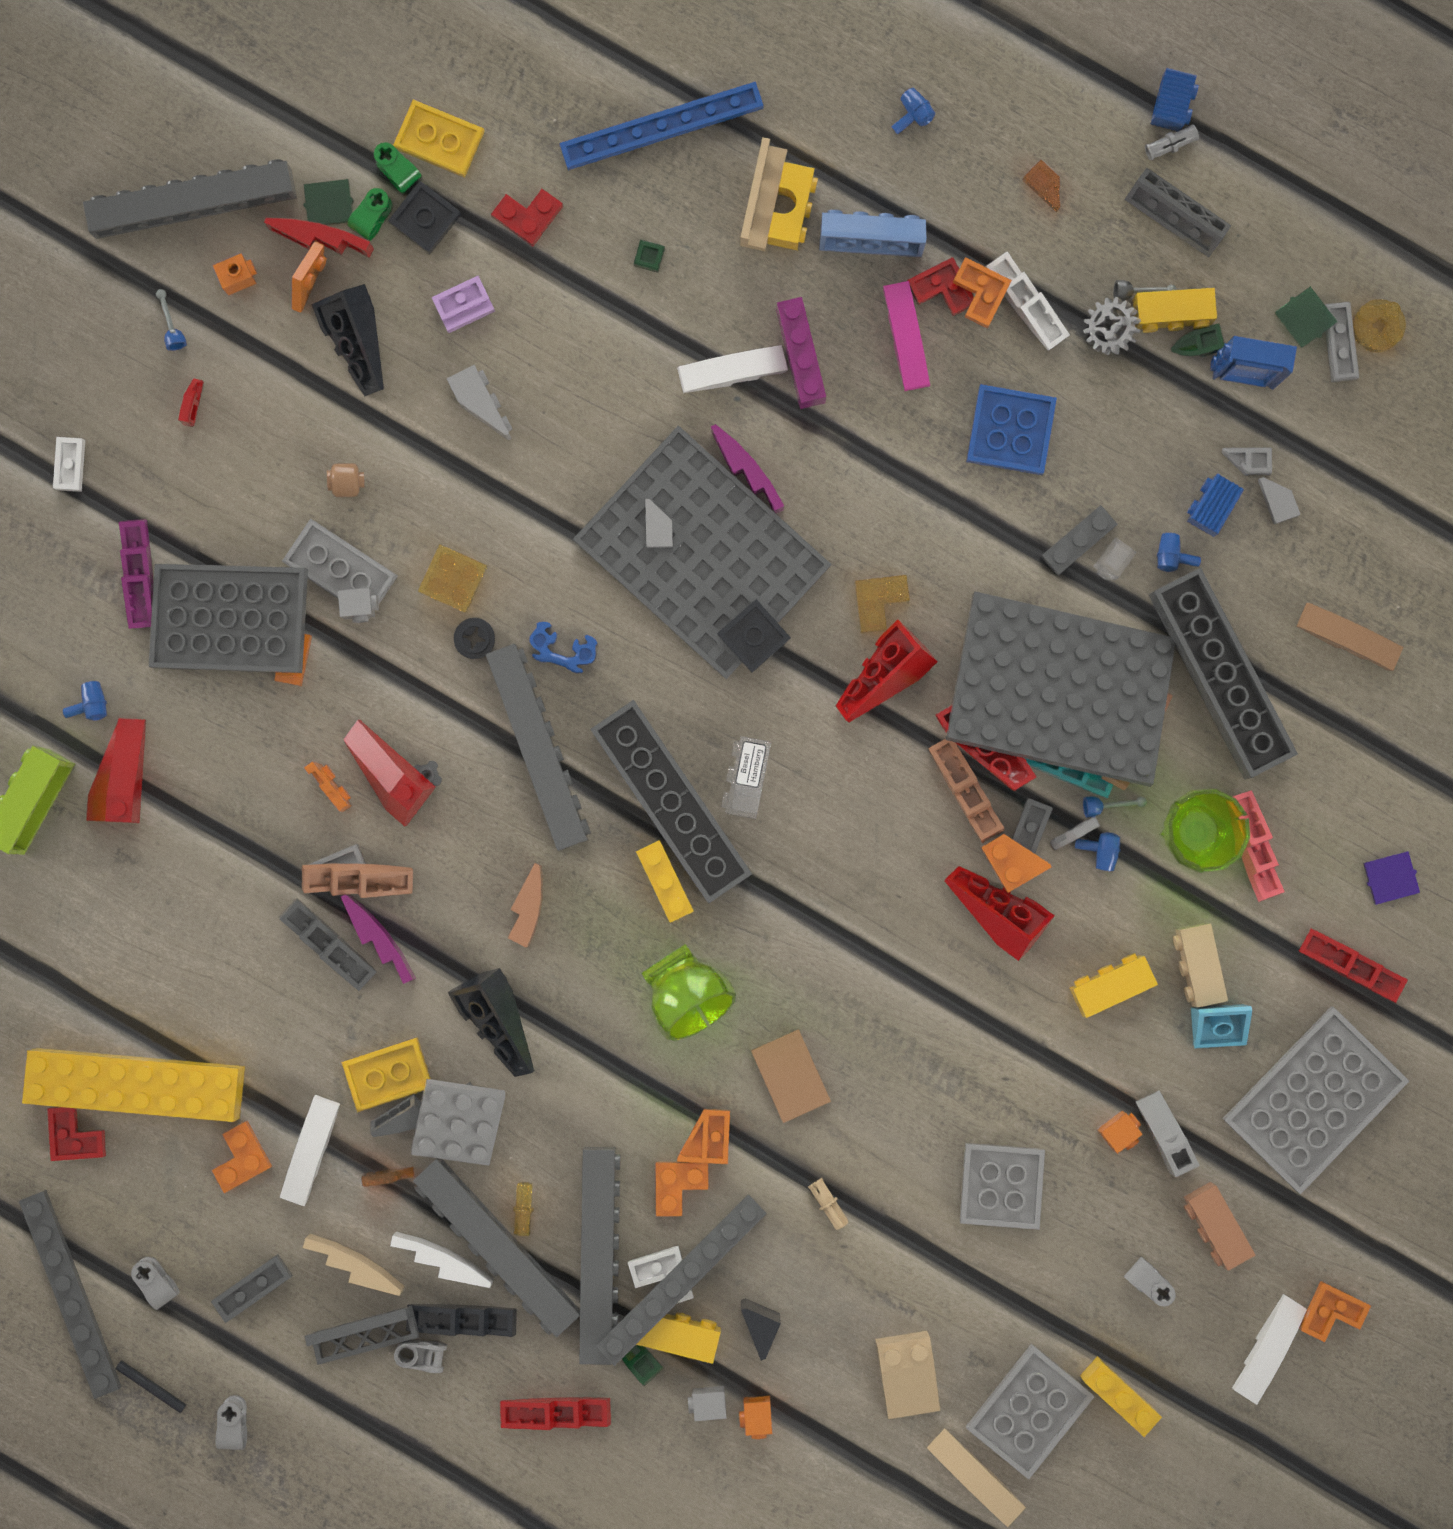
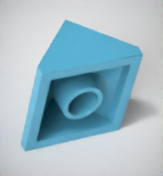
[1191,1004,1252,1049]

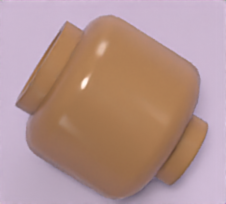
[327,463,365,497]

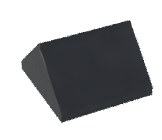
[741,1298,781,1361]

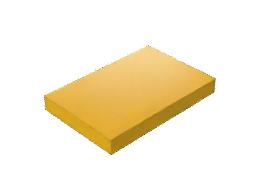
[393,99,485,178]
[341,1037,431,1113]

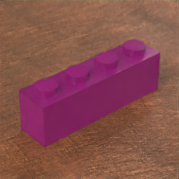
[776,297,826,409]

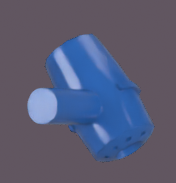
[891,88,935,135]
[1156,533,1201,572]
[63,681,107,721]
[1075,832,1121,871]

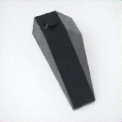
[311,284,384,397]
[448,968,535,1077]

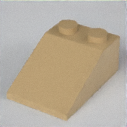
[875,1331,940,1419]

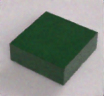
[633,239,665,273]

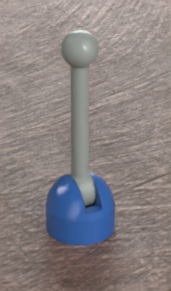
[156,289,187,351]
[1083,796,1147,818]

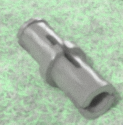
[1145,125,1199,160]

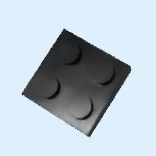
[388,181,461,255]
[717,599,791,673]

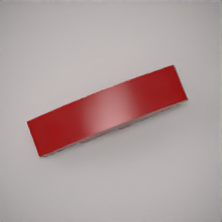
[264,218,374,258]
[1299,928,1408,1004]
[500,1397,611,1430]

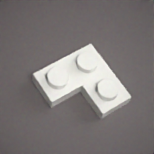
[628,1246,694,1303]

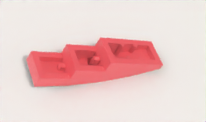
[1228,790,1285,902]

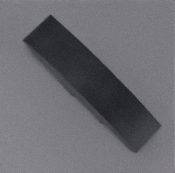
[406,1304,517,1337]

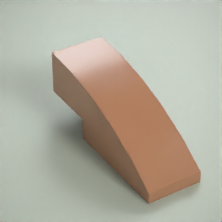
[508,863,543,948]

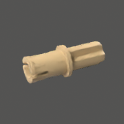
[808,1178,849,1230]

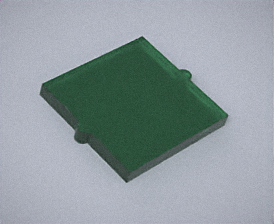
[303,179,354,225]
[1275,286,1338,349]

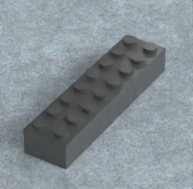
[1149,567,1298,779]
[590,700,752,904]

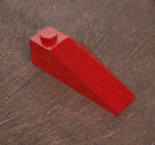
[835,619,938,723]
[935,705,1037,791]
[86,718,146,823]
[343,720,436,827]
[944,866,1055,961]

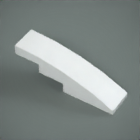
[985,252,1070,350]
[677,345,788,393]
[280,1095,340,1206]
[390,1232,494,1288]
[1232,1294,1307,1405]

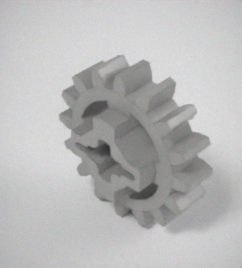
[1083,297,1141,355]

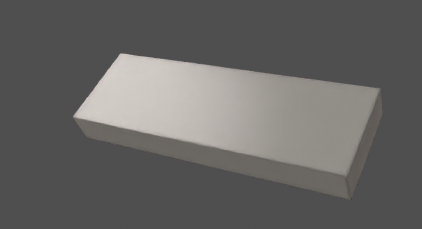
[1322,302,1359,382]

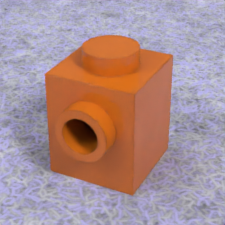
[213,253,257,296]
[1097,1111,1143,1154]
[739,1396,772,1439]

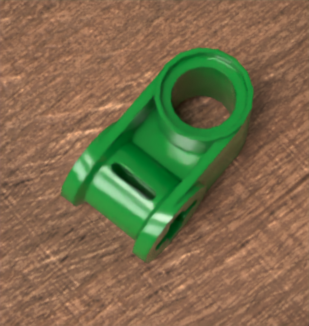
[374,142,422,194]
[347,188,393,241]

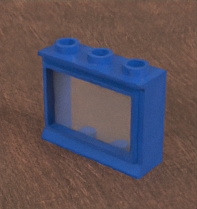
[1210,336,1297,390]

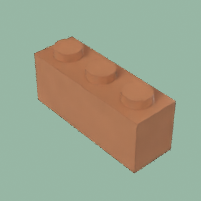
[1183,1182,1255,1271]

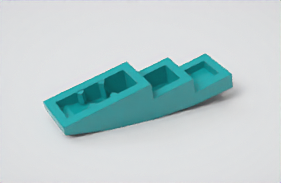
[1025,758,1113,799]

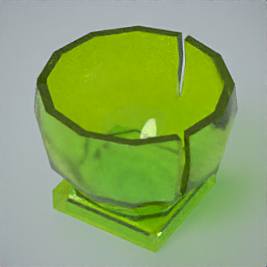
[1159,788,1250,873]
[641,944,736,1041]

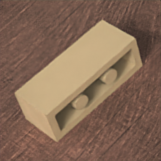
[1173,923,1228,1008]

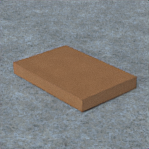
[751,1029,831,1123]

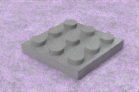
[411,1079,505,1166]
[959,1143,1045,1230]

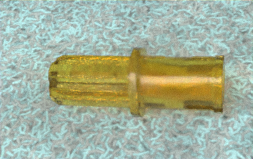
[513,1182,534,1236]

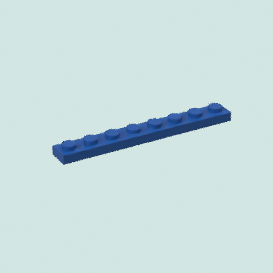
[559,81,764,170]

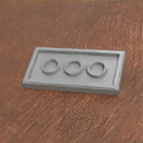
[282,518,398,619]

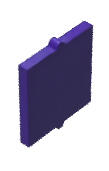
[1363,851,1420,905]

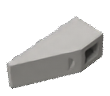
[447,365,513,440]
[1136,1090,1200,1177]

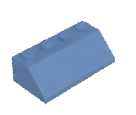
[819,210,926,257]

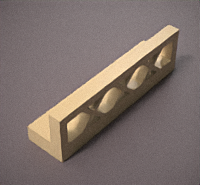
[740,137,787,251]

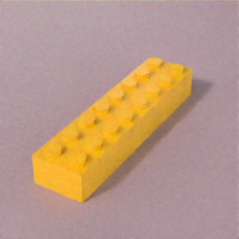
[22,1048,245,1122]

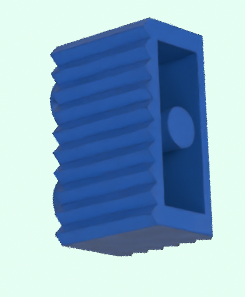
[1150,68,1199,132]
[1187,474,1244,537]

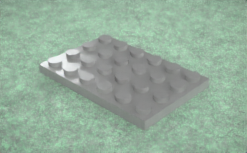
[1222,1006,1409,1194]

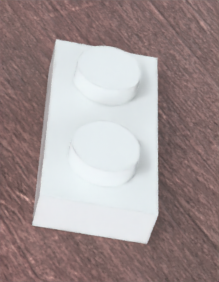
[53,437,85,492]

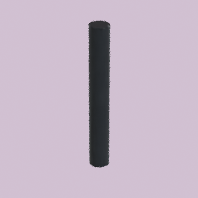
[115,1360,187,1414]

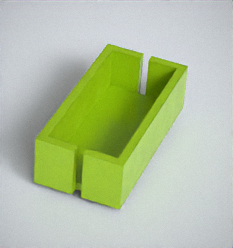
[0,746,76,855]

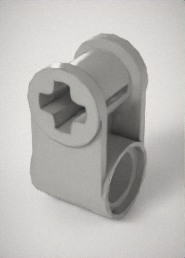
[131,1256,180,1310]
[1124,1257,1176,1307]
[394,1339,447,1373]
[215,1395,247,1450]

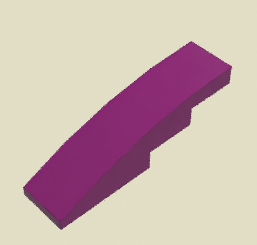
[711,424,784,514]
[119,519,154,629]
[341,894,416,984]

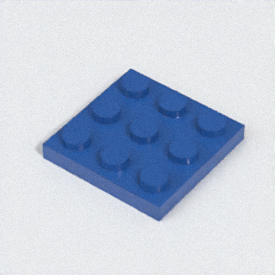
[966,384,1057,475]

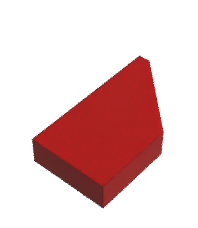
[178,379,204,427]

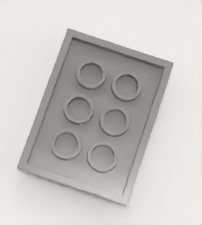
[966,1343,1095,1479]

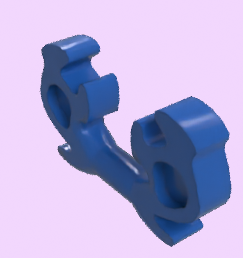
[530,622,598,673]

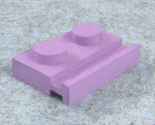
[432,276,495,333]

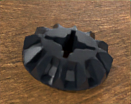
[454,618,495,659]

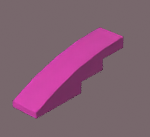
[883,281,930,391]

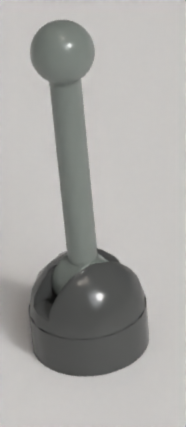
[1113,280,1177,301]

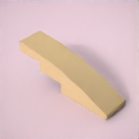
[303,1234,405,1296]
[927,1428,1026,1527]

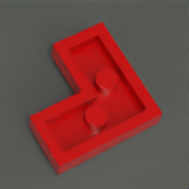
[491,189,563,247]
[907,257,974,316]
[47,1107,106,1161]

